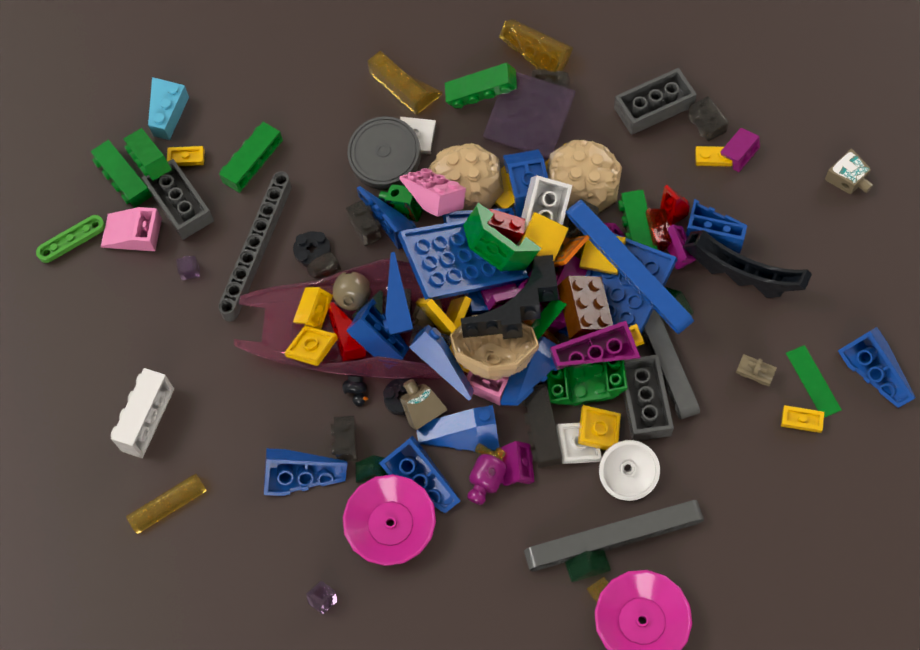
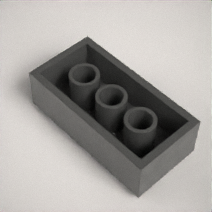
[614,68,697,135]
[142,159,214,240]
[623,355,674,441]

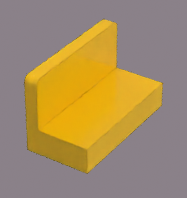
[293,287,333,330]

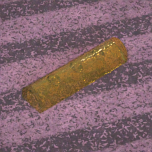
[126,473,207,534]

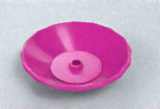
[343,474,436,566]
[594,570,692,650]

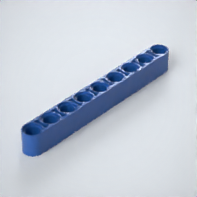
[565,200,694,334]

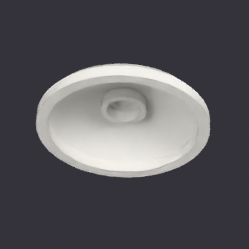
[599,440,660,501]

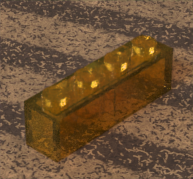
[499,19,573,82]
[367,51,442,115]

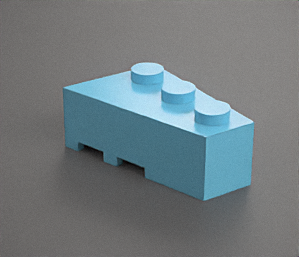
[148,77,189,140]

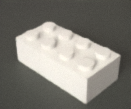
[517,175,572,246]
[111,368,174,459]

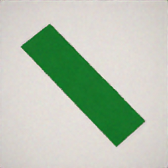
[530,300,567,341]
[786,345,842,417]

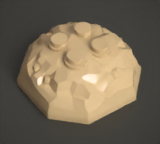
[547,140,622,215]
[428,143,504,211]
[450,315,539,380]

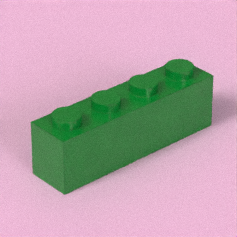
[445,63,517,109]
[219,122,283,193]
[123,128,172,181]
[90,139,152,208]
[618,190,657,249]

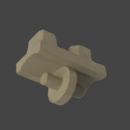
[736,354,777,386]

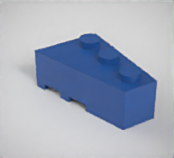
[686,199,747,253]
[346,299,409,370]

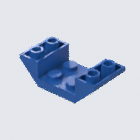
[503,149,548,217]

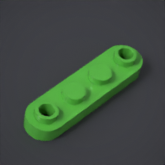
[36,215,105,263]

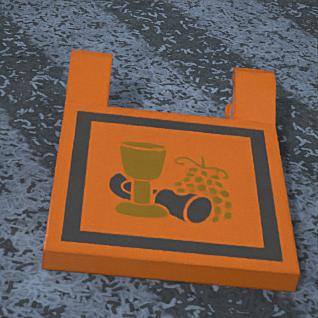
[554,235,589,267]

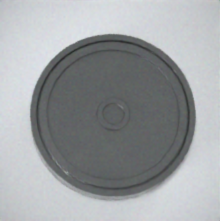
[347,116,421,189]

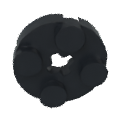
[293,231,331,268]
[383,376,419,416]

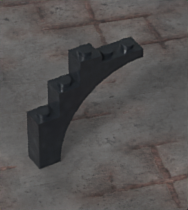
[683,230,812,298]
[461,255,558,339]

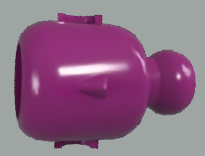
[467,454,507,505]

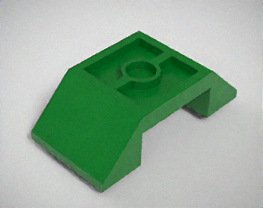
[463,202,541,271]
[547,360,628,406]

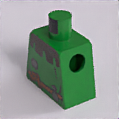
[379,185,423,222]

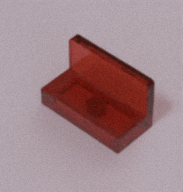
[645,208,673,252]

